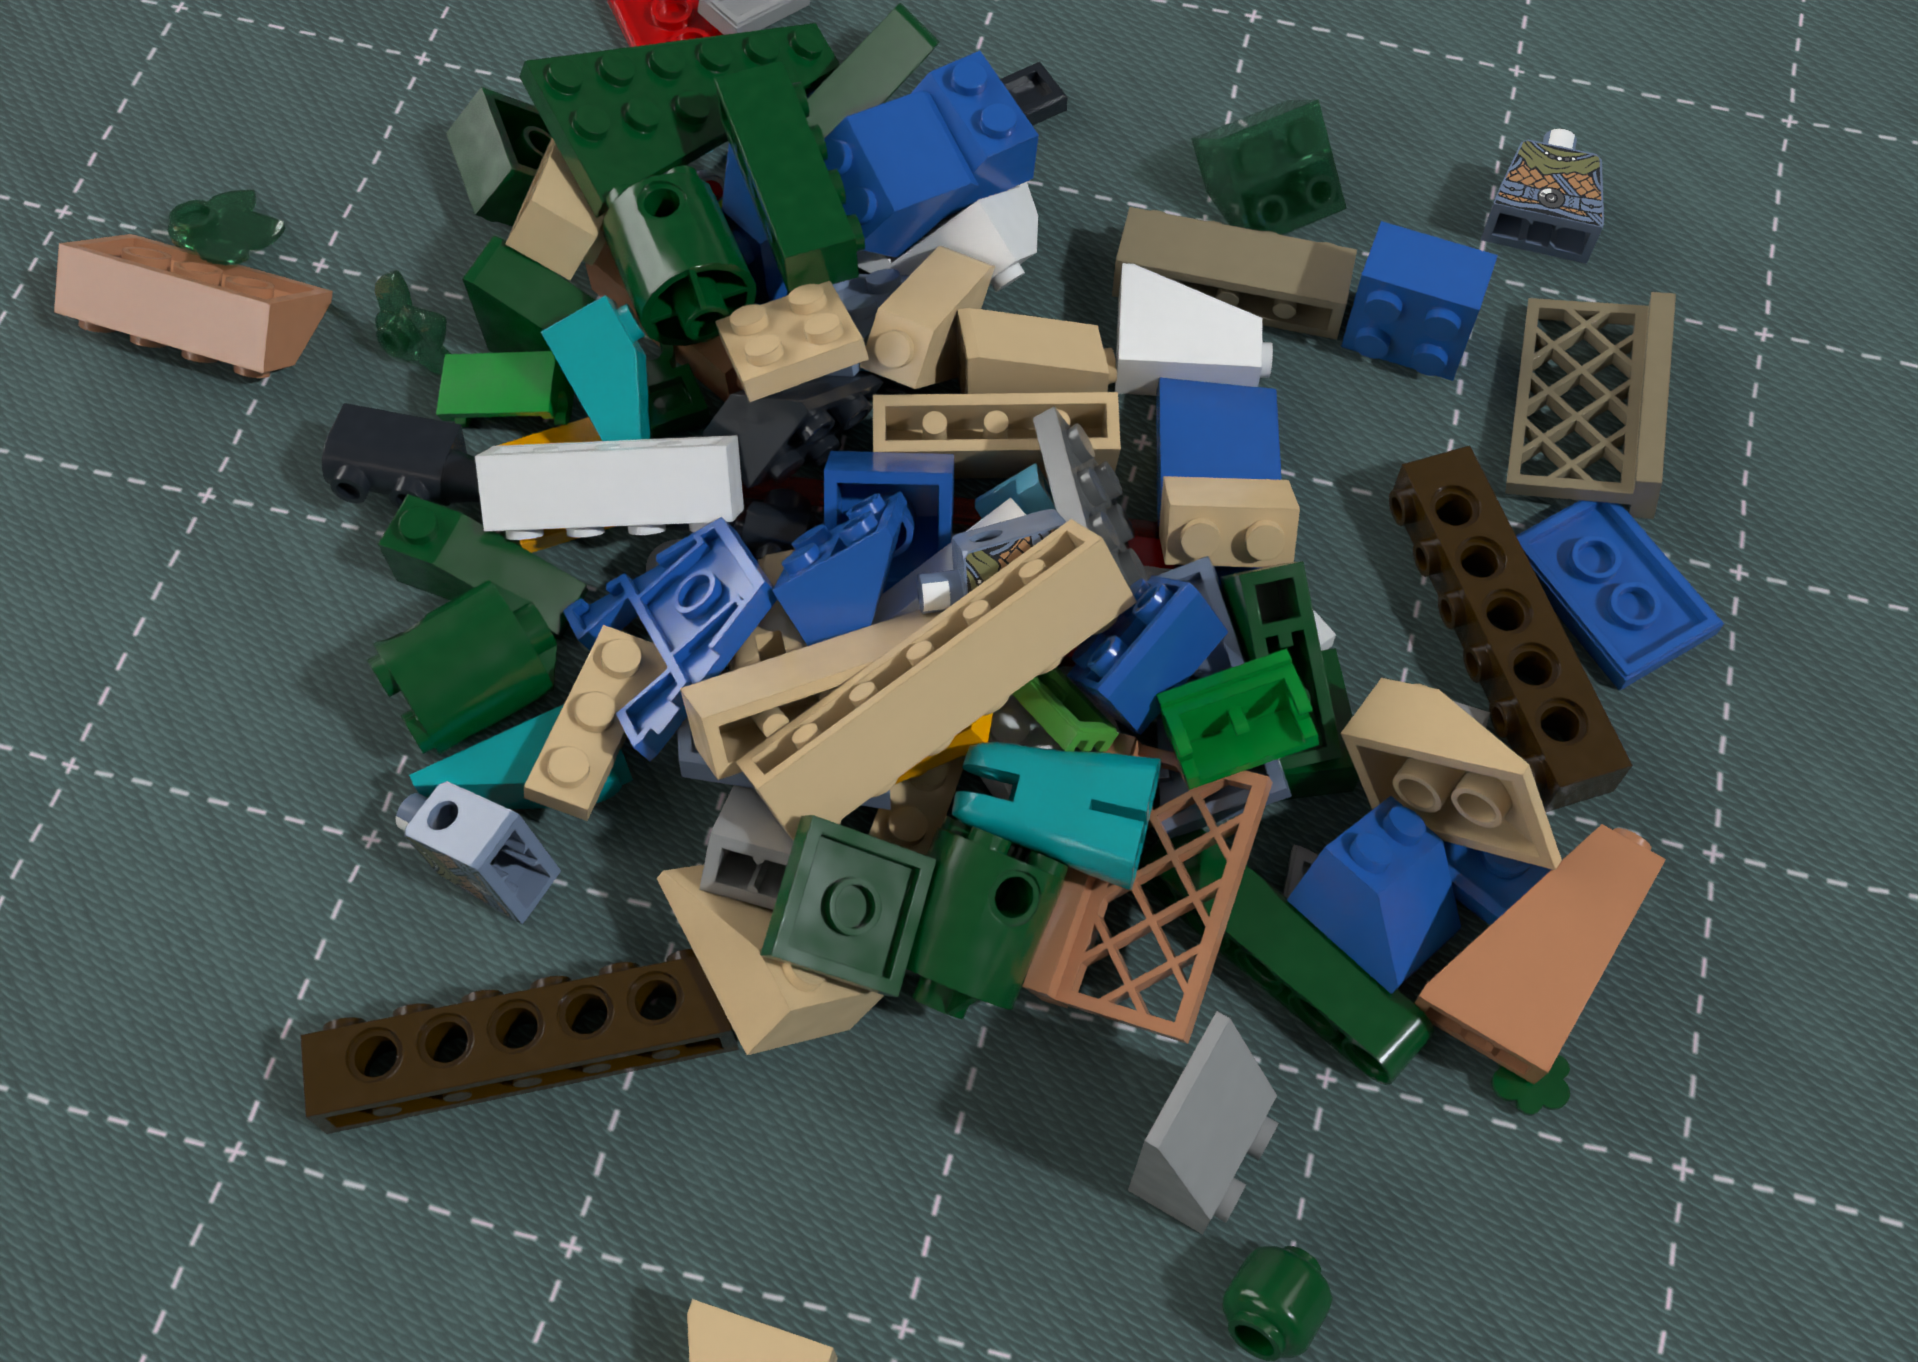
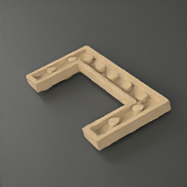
[524,625,965,856]

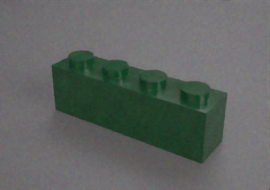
[714,60,865,295]

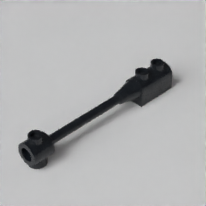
[322,403,815,564]

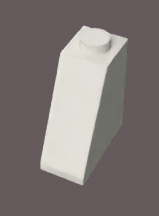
[1115,263,1273,396]

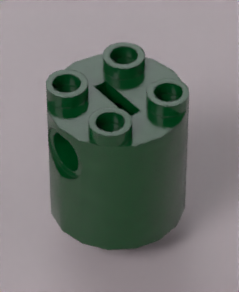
[603,165,757,346]
[367,580,557,755]
[906,816,1069,1019]

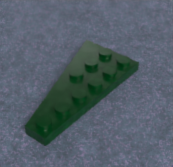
[519,23,840,218]

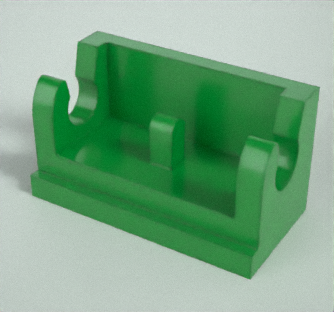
[436,351,575,427]
[1156,648,1319,790]

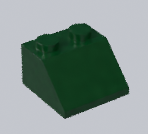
[446,87,552,226]

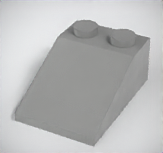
[1128,1011,1279,1235]

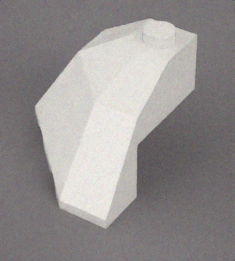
[857,182,1038,292]

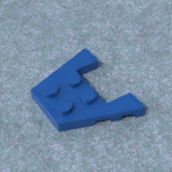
[563,517,778,761]

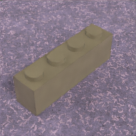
[1112,207,1357,340]

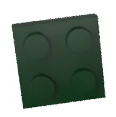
[760,815,936,997]

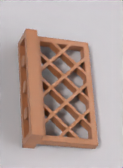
[1023,733,1273,1044]

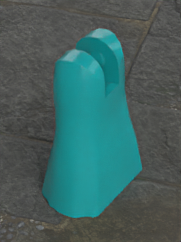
[951,742,1161,891]

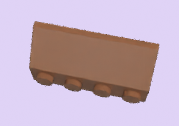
[54,234,333,378]

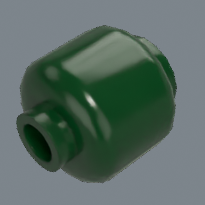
[1222,1246,1333,1361]

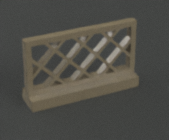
[1505,292,1676,519]

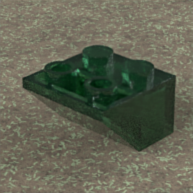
[1191,99,1347,235]

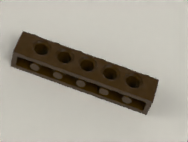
[1389,445,1633,812]
[300,949,739,1134]

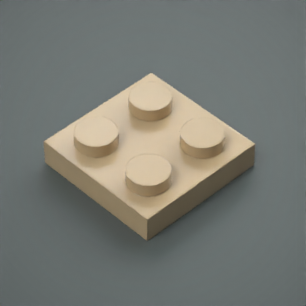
[715,281,869,402]

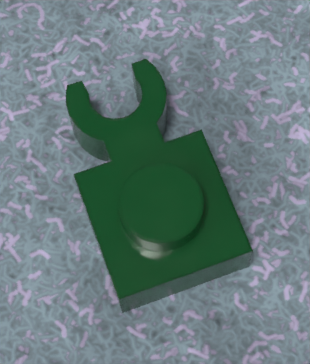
[646,342,711,439]

